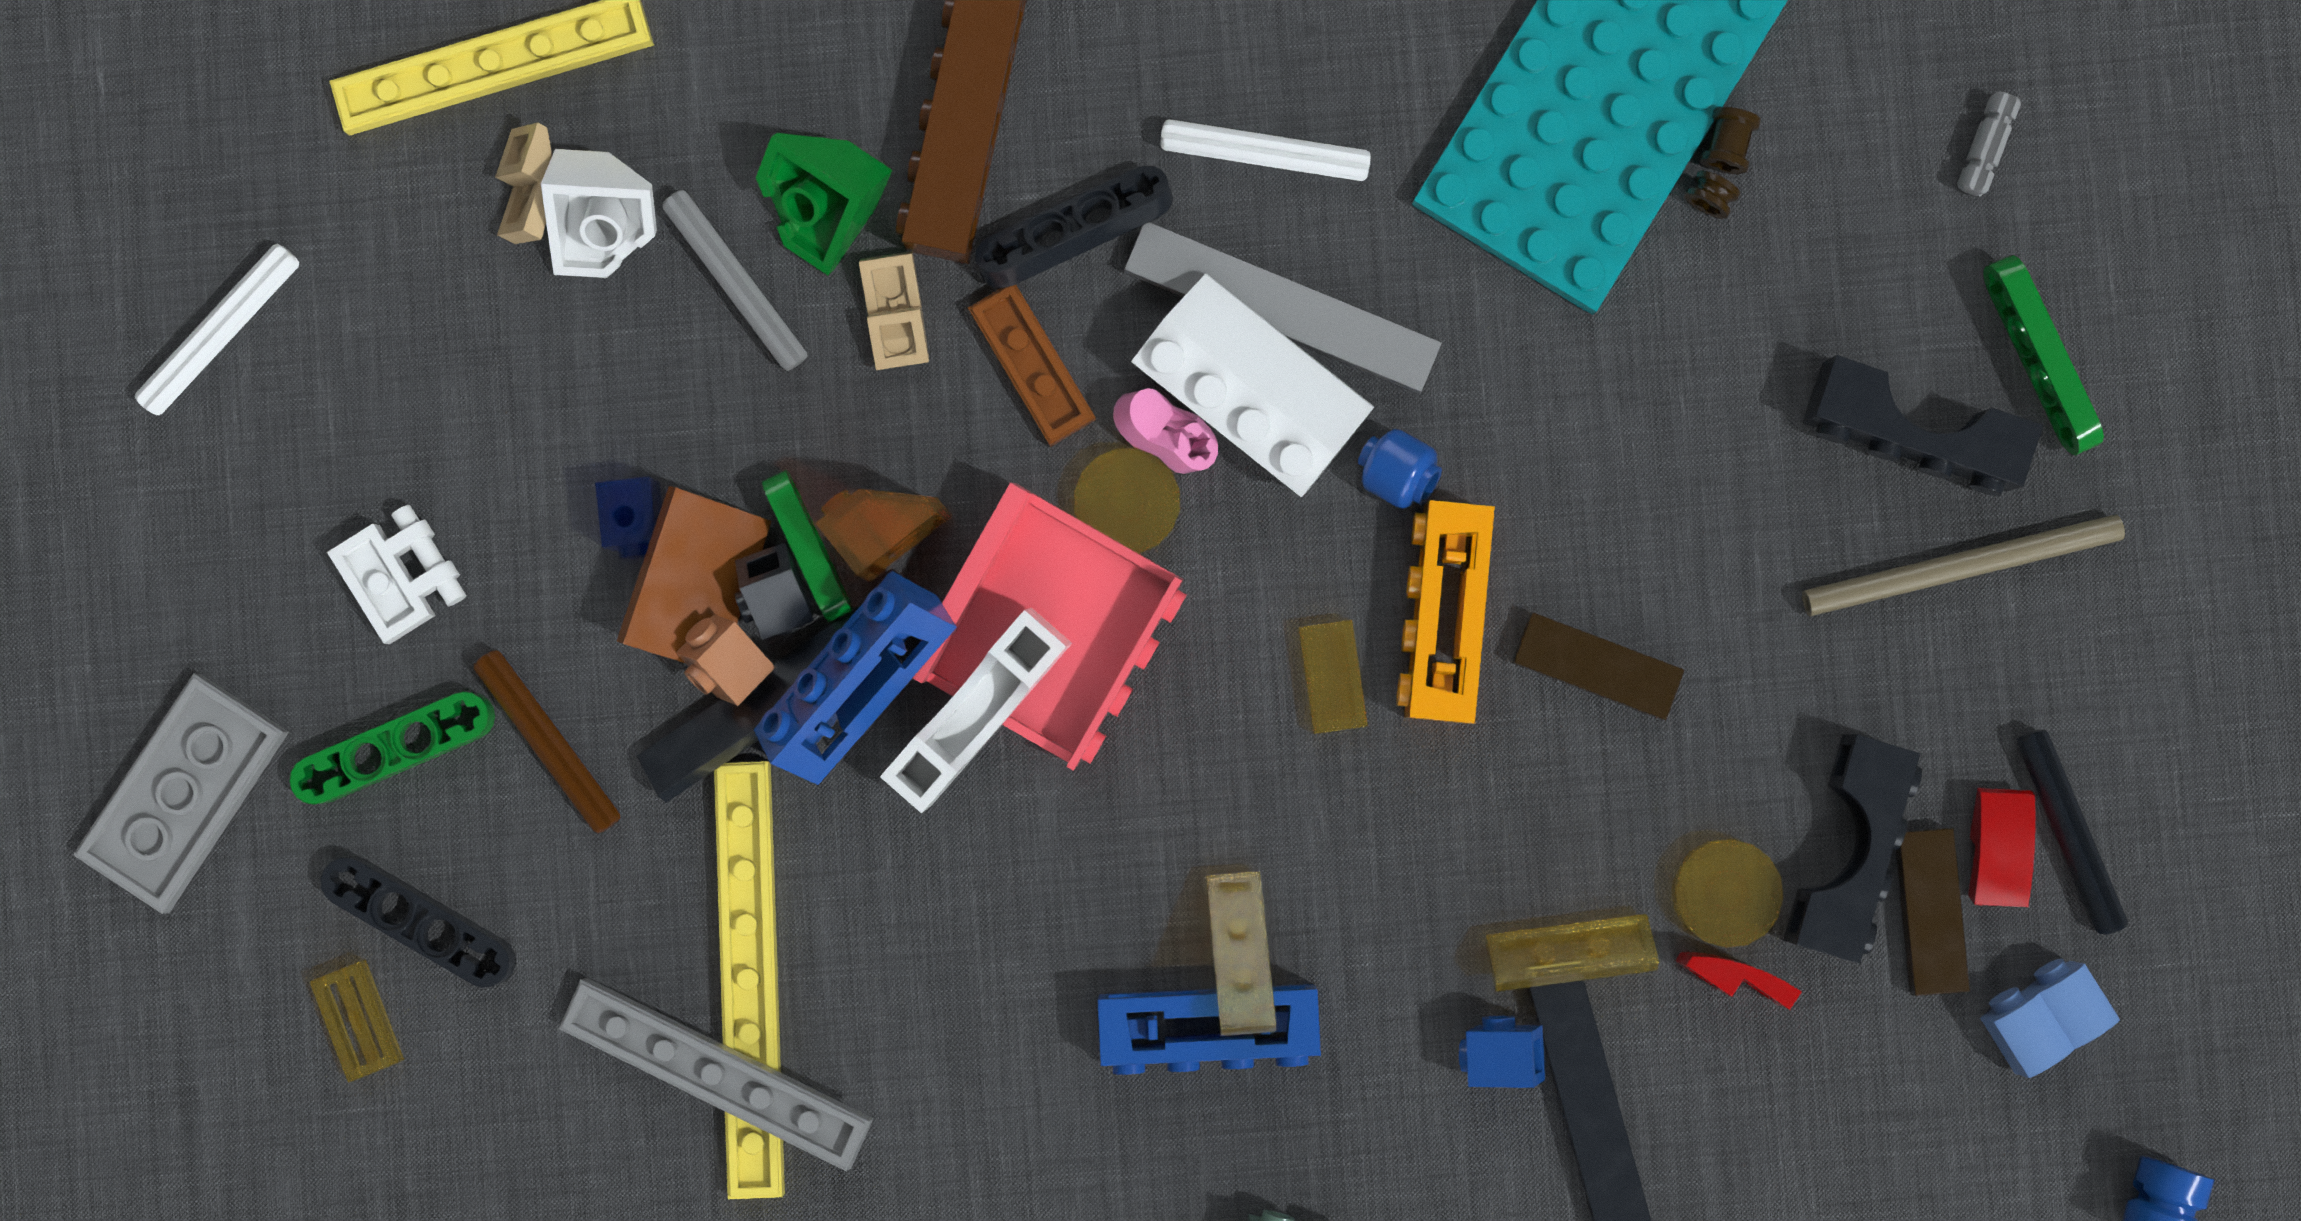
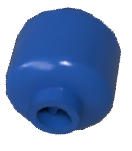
[1358,429,1442,509]

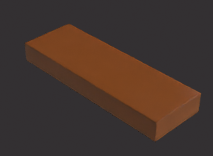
[968,285,1096,447]

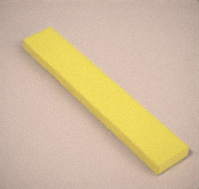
[329,0,654,136]

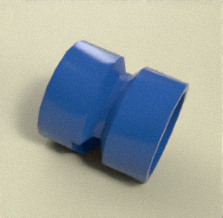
[2122,1156,2215,1221]

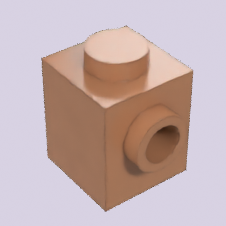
[676,615,775,706]

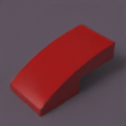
[1968,788,2036,907]
[1675,952,1802,1010]

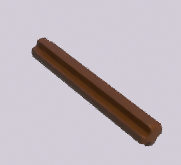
[473,650,621,833]

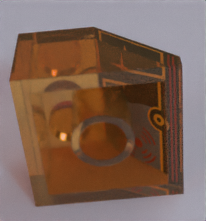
[815,489,953,582]

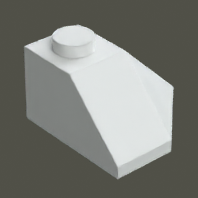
[541,149,657,278]

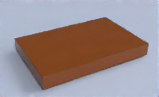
[617,486,772,663]

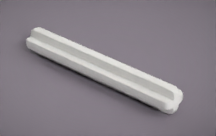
[1160,119,1371,181]
[135,244,299,415]

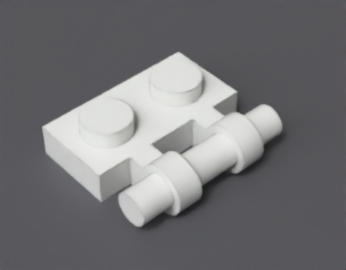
[327,505,467,644]

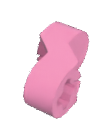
[1113,388,1218,474]

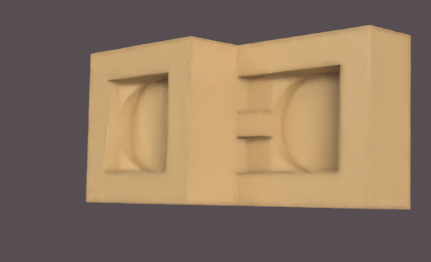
[495,123,552,244]
[859,251,929,370]

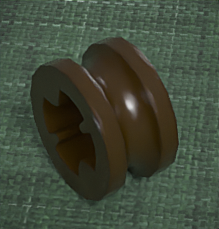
[1684,170,1740,219]

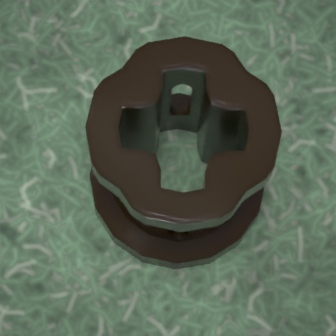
[1700,107,1761,175]

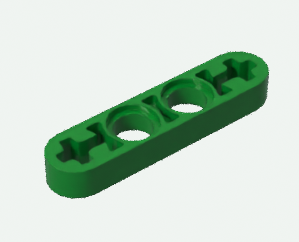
[1983,255,2104,455]
[289,692,495,805]

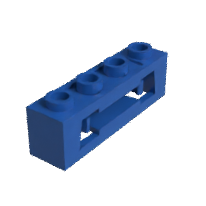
[754,571,957,785]
[1098,984,1321,1075]

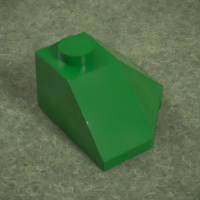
[756,133,892,275]

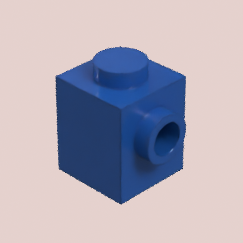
[1459,1015,1545,1088]

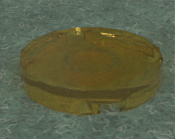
[1074,448,1180,554]
[1671,838,1784,948]

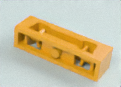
[1396,500,1495,724]

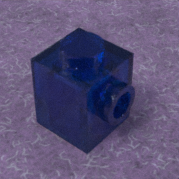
[595,476,662,559]

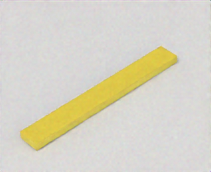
[714,761,785,1199]

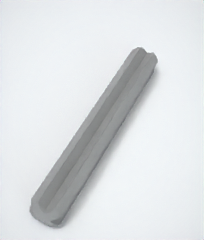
[662,190,807,371]

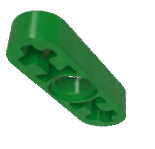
[762,470,853,622]

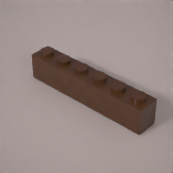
[896,0,1027,264]

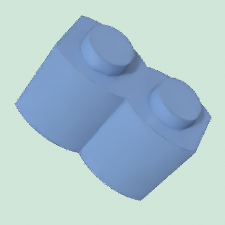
[1980,959,2120,1078]

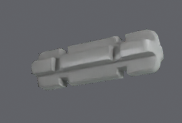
[1957,91,2021,196]

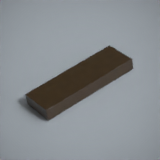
[1512,612,1685,720]
[1896,828,1970,996]

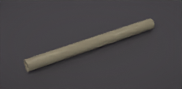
[1802,514,2125,616]

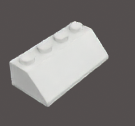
[1131,273,1374,497]

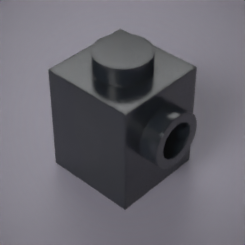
[735,542,814,640]

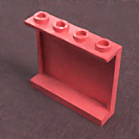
[913,483,1187,771]

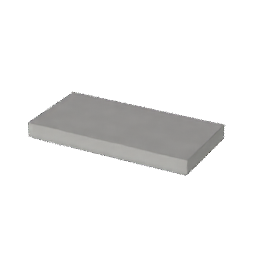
[73,673,289,914]

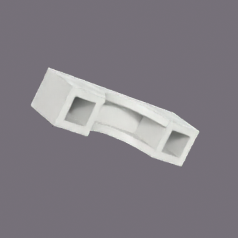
[880,607,1072,813]

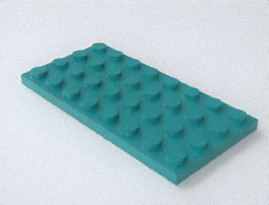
[1412,0,1788,315]

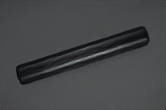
[2017,729,2128,935]

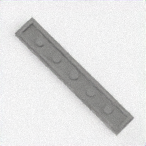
[1124,222,1442,394]
[558,978,874,1172]

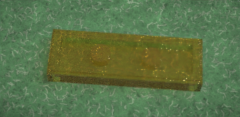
[1206,871,1276,1036]
[1485,914,1659,992]

